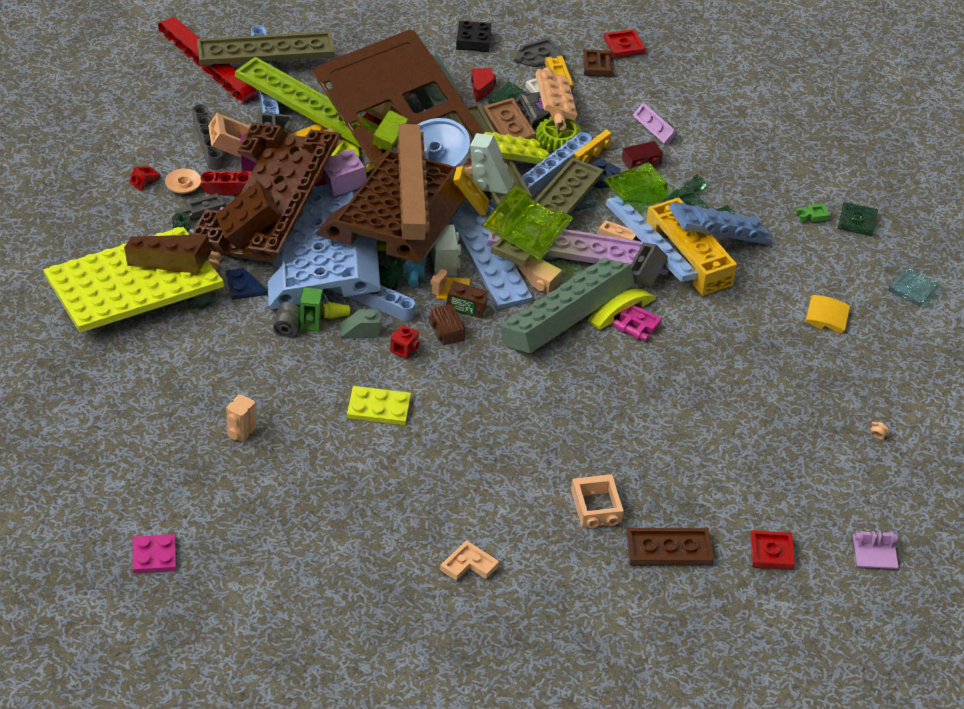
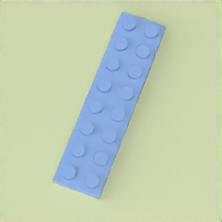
[451,205,533,309]

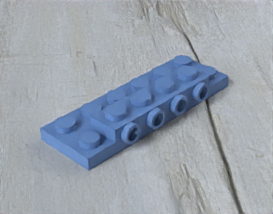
[669,202,773,245]

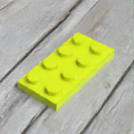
[484,132,549,164]

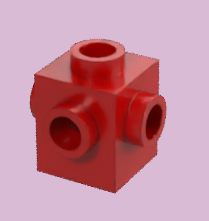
[390,325,420,359]

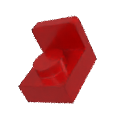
[129,166,161,191]

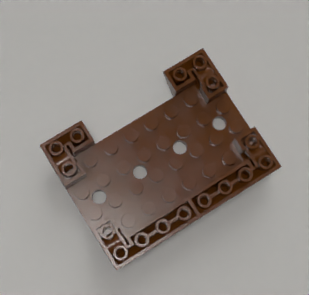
[192,122,341,263]
[316,150,466,263]

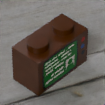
[446,281,489,318]

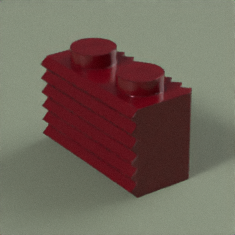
[622,141,663,172]

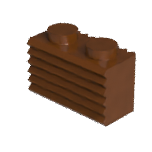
[429,304,466,345]

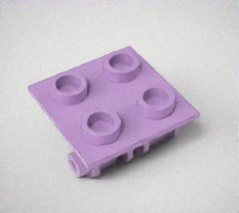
[853,531,898,569]

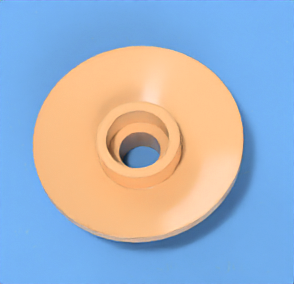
[165,168,201,194]

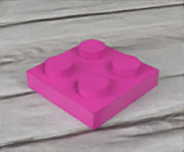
[133,534,176,573]

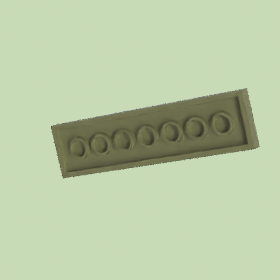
[197,31,335,65]

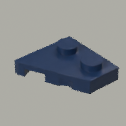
[225,268,267,300]

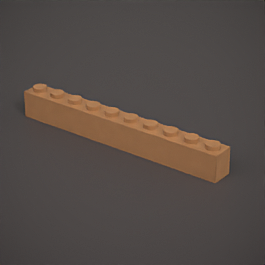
[398,124,429,240]

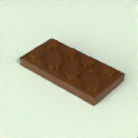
[626,528,713,565]

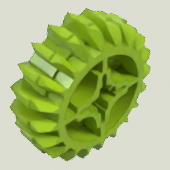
[536,117,582,153]

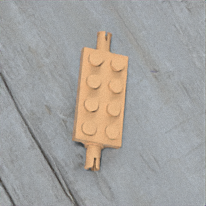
[535,68,577,130]

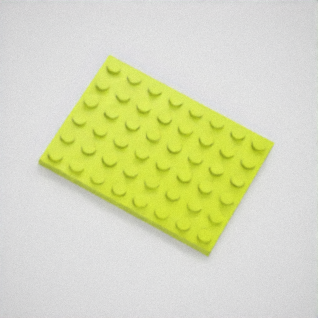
[43,227,224,333]

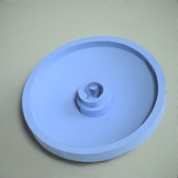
[417,118,471,167]

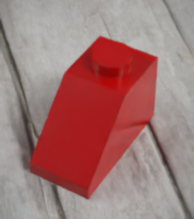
[471,68,496,102]

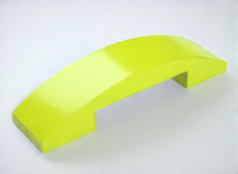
[588,289,656,330]

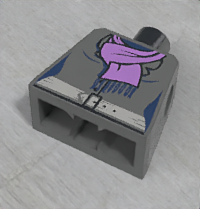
[516,92,551,128]

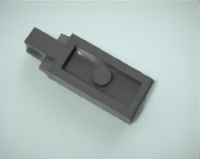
[175,194,226,222]

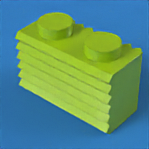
[372,110,408,151]

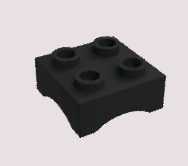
[456,20,492,53]

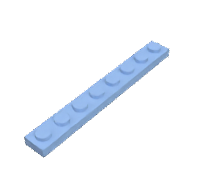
[606,196,698,282]

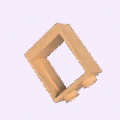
[208,113,250,158]
[571,474,623,528]

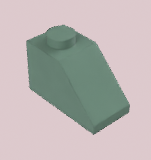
[340,309,380,338]

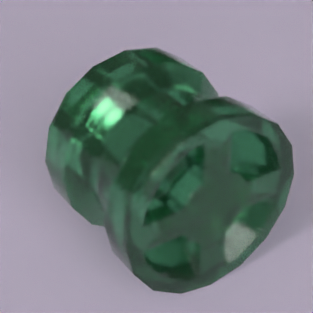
[172,213,191,232]

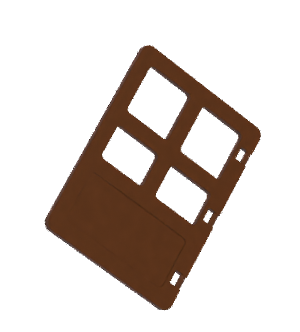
[313,30,485,162]

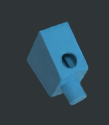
[406,254,428,287]

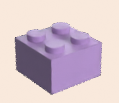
[322,149,367,196]

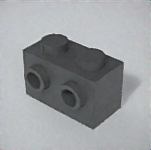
[631,242,668,287]

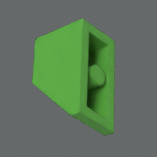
[300,288,323,332]

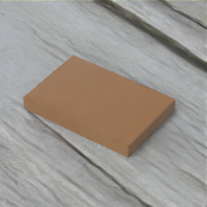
[483,98,536,139]

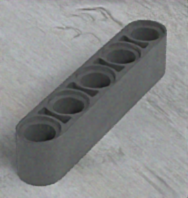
[193,104,223,170]

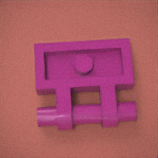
[613,305,662,342]

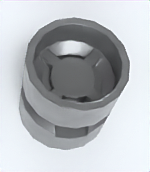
[273,302,300,338]

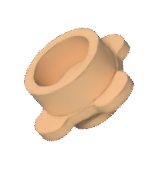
[870,422,890,440]

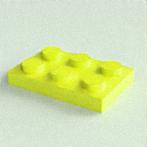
[347,386,411,425]

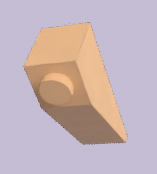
[516,255,562,293]

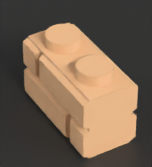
[226,394,256,441]

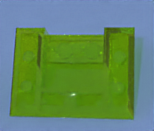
[482,184,573,261]

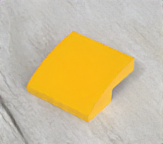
[805,295,850,334]

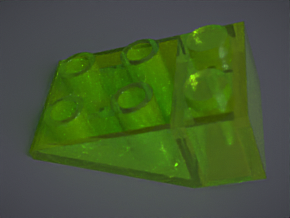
[604,162,668,204]

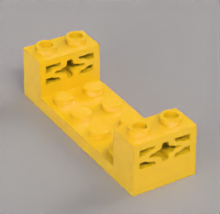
[646,197,737,296]

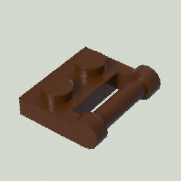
[583,49,614,78]

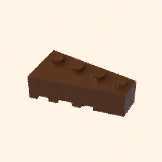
[124,234,211,274]

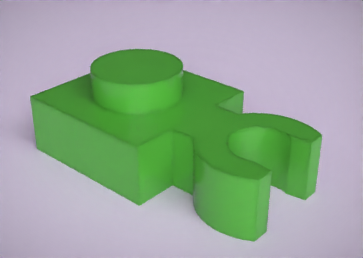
[796,204,830,222]

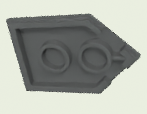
[514,38,565,66]

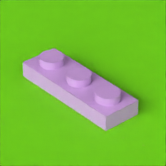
[633,102,678,145]

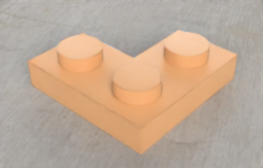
[440,540,499,581]

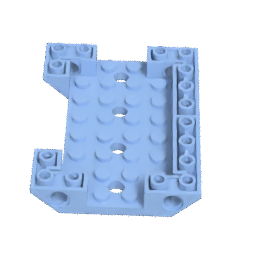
[268,184,381,310]

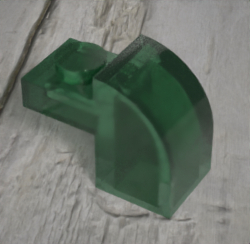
[379,258,404,291]

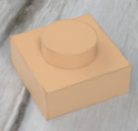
[431,269,447,296]

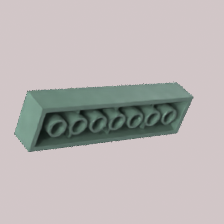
[500,258,635,353]

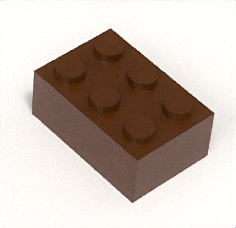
[215,181,281,249]

